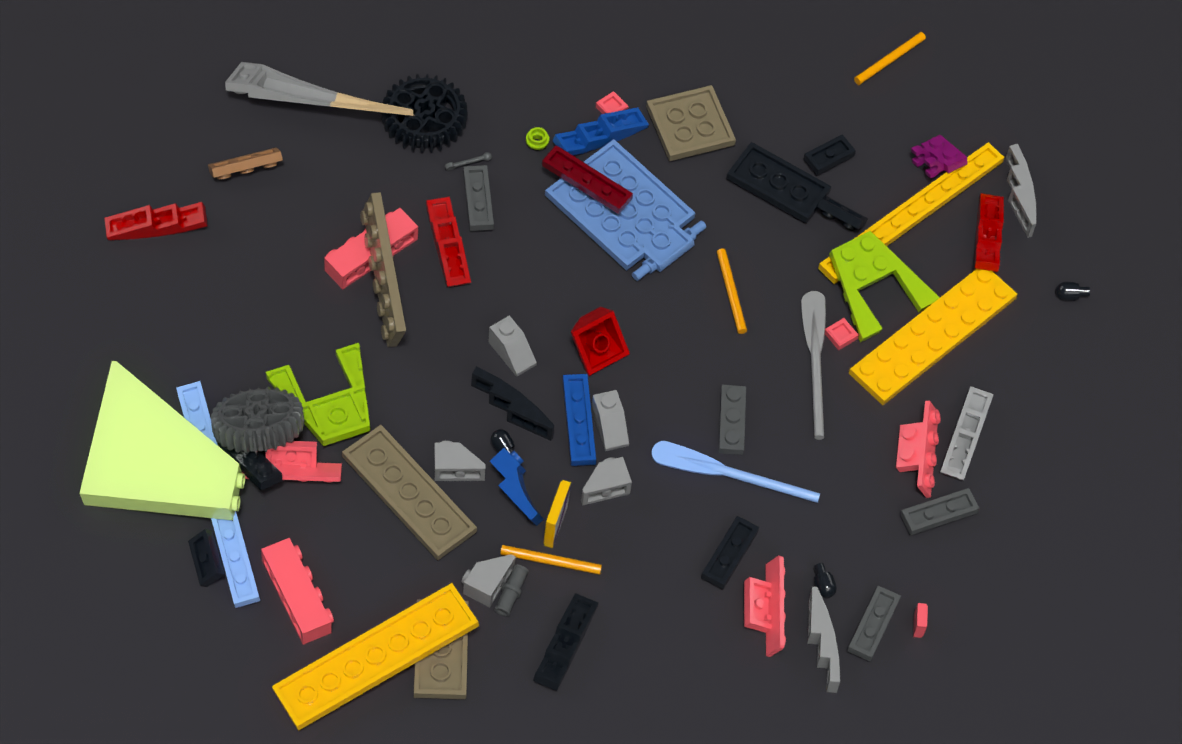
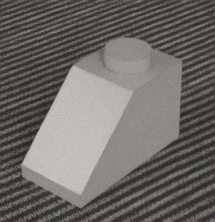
[488,315,537,377]
[591,390,629,451]
[434,441,486,481]
[581,457,632,506]
[462,554,516,608]

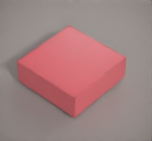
[596,91,629,114]
[825,318,859,350]
[913,603,928,638]

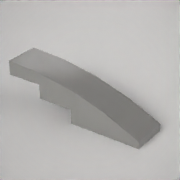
[1005,144,1036,238]
[940,386,994,481]
[807,587,840,693]

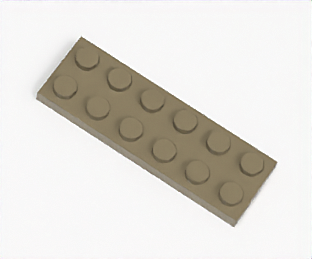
[360,192,406,347]
[342,425,477,560]

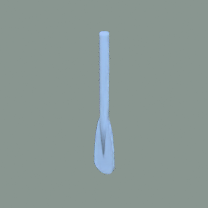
[652,441,820,503]

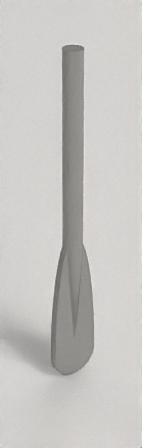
[801,291,826,440]

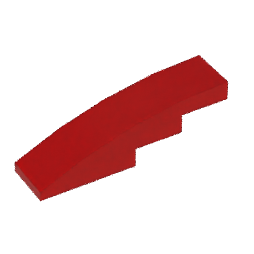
[974,193,1004,272]
[426,197,471,288]
[104,202,208,240]

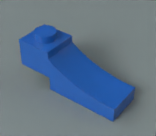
[490,448,544,526]

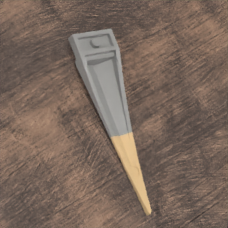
[225,62,413,116]

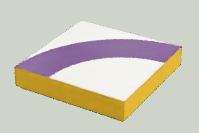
[544,480,571,548]

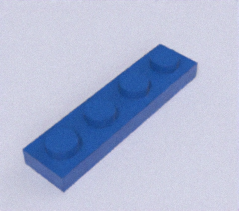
[562,374,596,466]

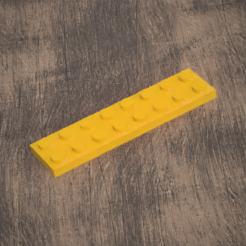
[849,269,1018,405]
[272,583,479,731]

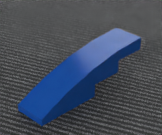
[552,107,649,155]

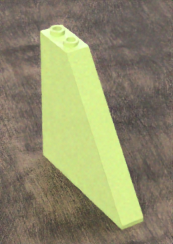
[79,361,245,520]

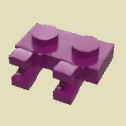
[911,135,967,178]

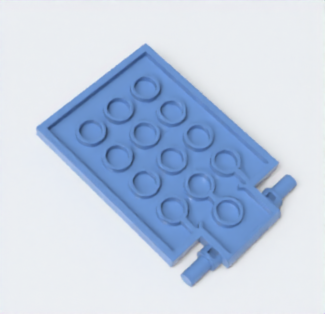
[545,139,706,281]

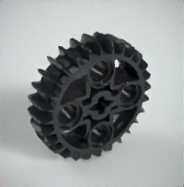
[381,74,468,153]

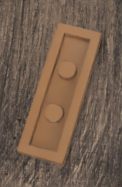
[208,148,283,179]

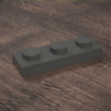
[463,165,494,231]
[718,384,746,455]
[900,488,980,536]
[848,586,901,662]

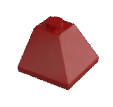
[571,307,630,376]

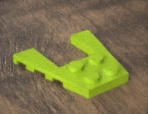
[829,231,940,342]
[266,343,370,446]

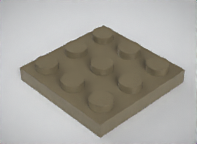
[646,85,736,161]

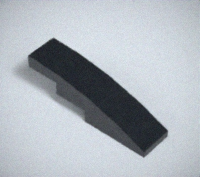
[471,366,555,441]
[533,593,599,691]

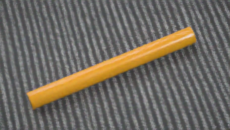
[854,32,926,85]
[717,249,747,334]
[500,545,602,575]

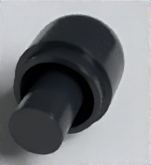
[1056,282,1090,301]
[490,429,515,453]
[814,563,837,598]

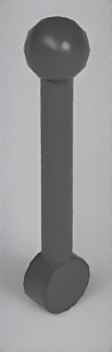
[444,152,492,171]

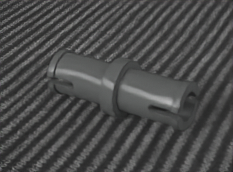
[494,564,529,617]

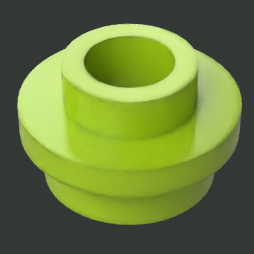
[526,127,549,150]

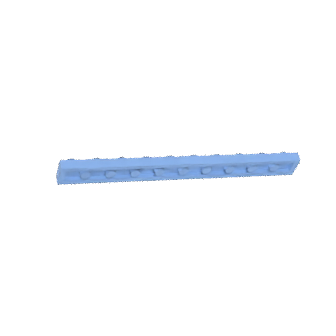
[176,381,260,608]

